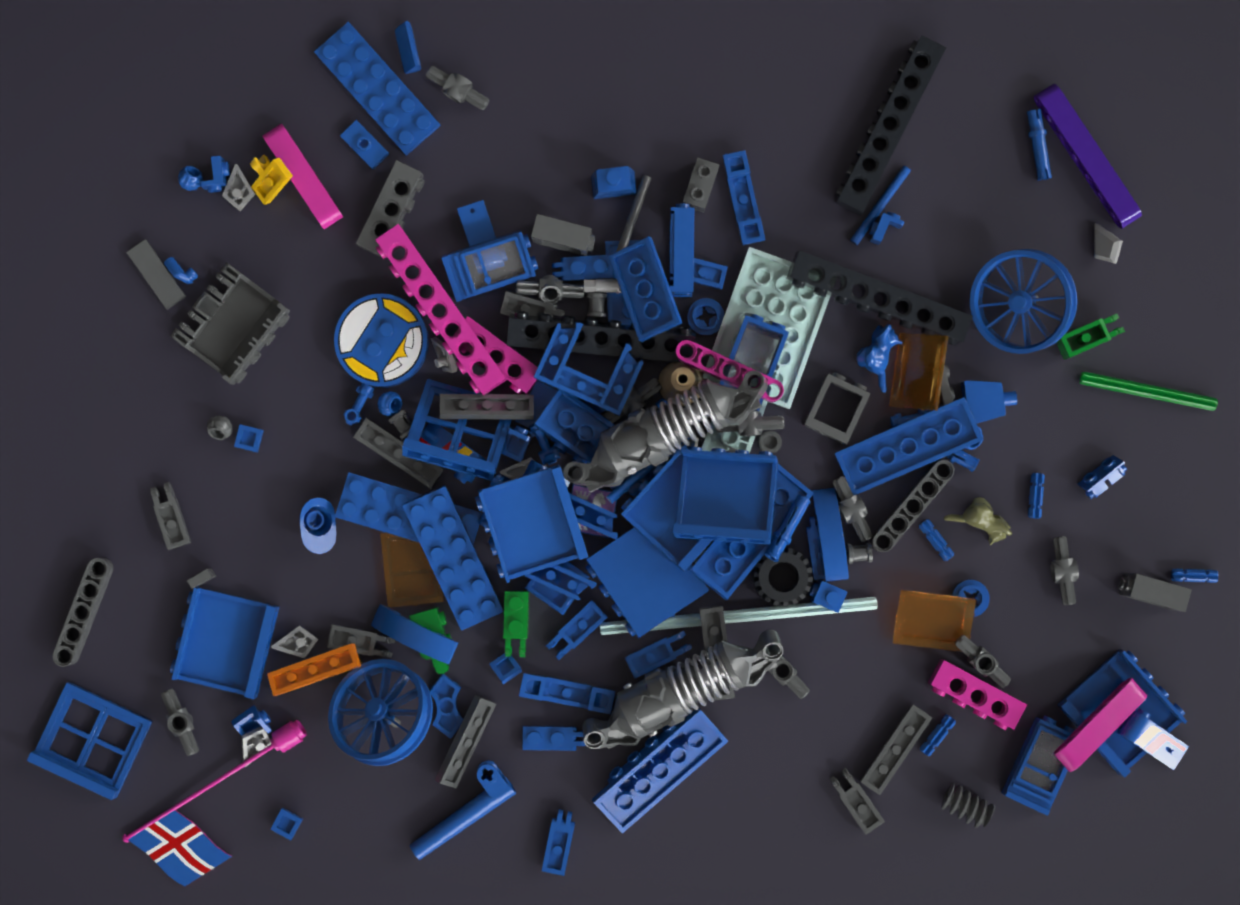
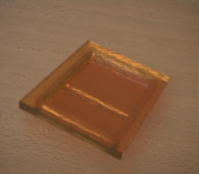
[889,333,949,411]
[380,533,444,608]
[893,590,976,652]

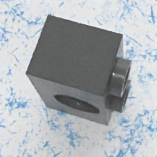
[682,158,720,213]

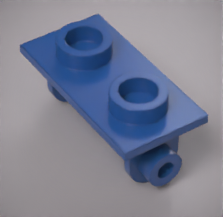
[1078,455,1127,499]

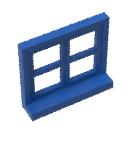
[402,379,512,481]
[27,682,153,800]

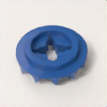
[688,298,724,335]
[952,580,990,617]

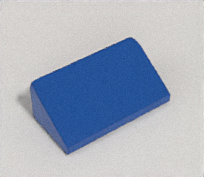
[395,21,422,74]

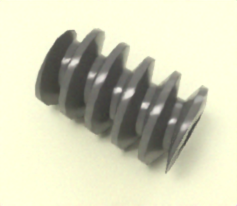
[941,783,995,829]

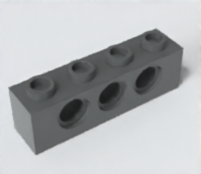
[356,160,425,258]

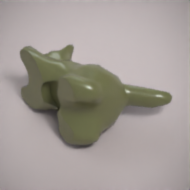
[943,497,1012,545]

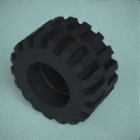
[752,548,813,606]

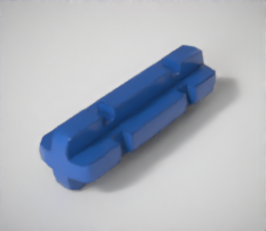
[1028,473,1045,519]
[919,519,954,561]
[1171,569,1218,583]
[920,714,956,756]

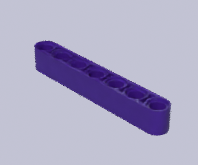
[1033,83,1142,229]

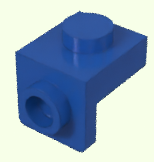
[200,156,230,193]
[869,212,904,245]
[501,425,533,462]
[809,579,847,613]
[231,705,272,736]

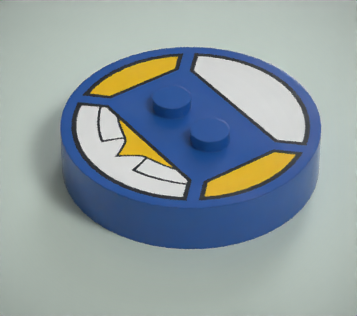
[334,294,429,388]

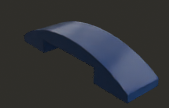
[723,150,766,245]
[812,488,849,582]
[371,604,458,664]
[519,673,615,714]

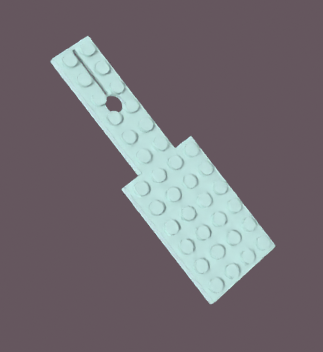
[702,247,837,453]

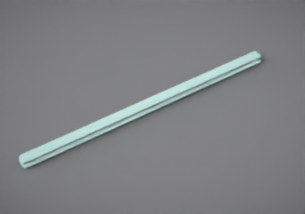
[600,597,878,635]

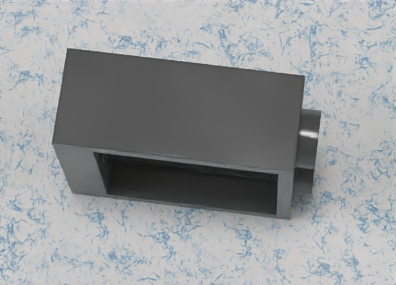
[531,214,596,256]
[803,372,871,445]
[1118,573,1192,612]

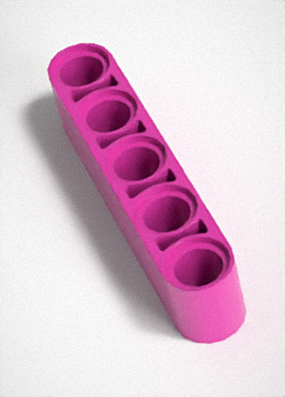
[262,123,343,230]
[675,340,784,402]
[1053,677,1147,772]

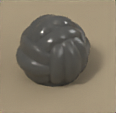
[207,415,233,440]

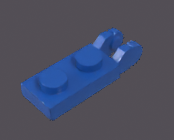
[546,600,608,660]
[624,631,692,679]

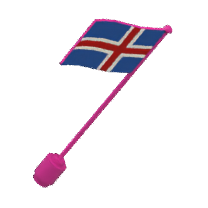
[122,720,307,886]

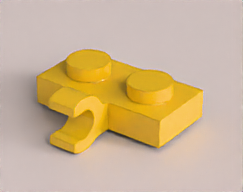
[250,155,293,205]

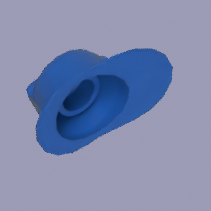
[299,497,336,554]

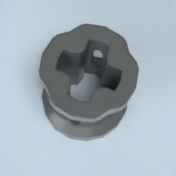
[586,293,607,318]
[388,409,412,440]
[846,542,873,564]

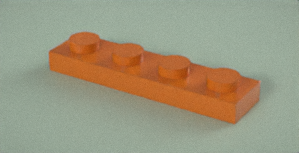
[267,643,361,696]

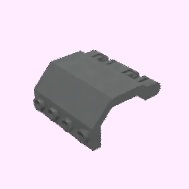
[170,262,290,385]

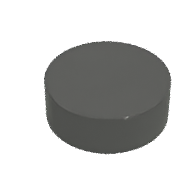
[758,430,782,453]

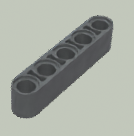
[870,460,954,552]
[53,558,113,667]

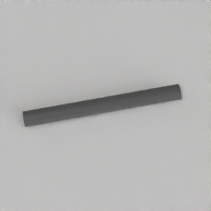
[616,175,652,252]

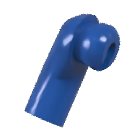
[164,257,198,284]

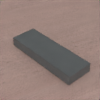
[126,239,186,310]

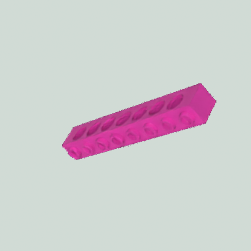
[375,224,507,395]

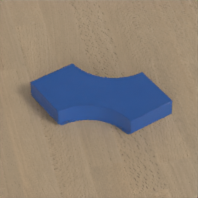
[429,674,464,739]

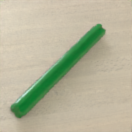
[1079,372,1218,411]

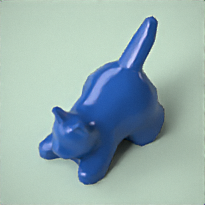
[856,324,903,393]

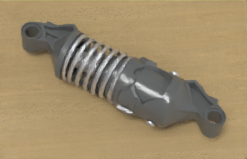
[563,370,768,493]
[582,629,784,749]

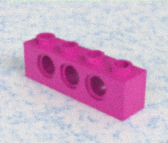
[452,316,538,395]
[928,659,1027,730]

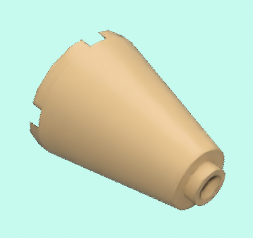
[658,362,704,406]

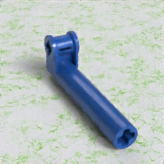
[409,760,516,860]

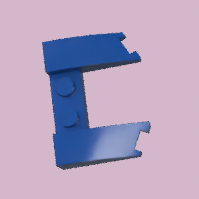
[534,323,643,416]
[525,493,618,600]

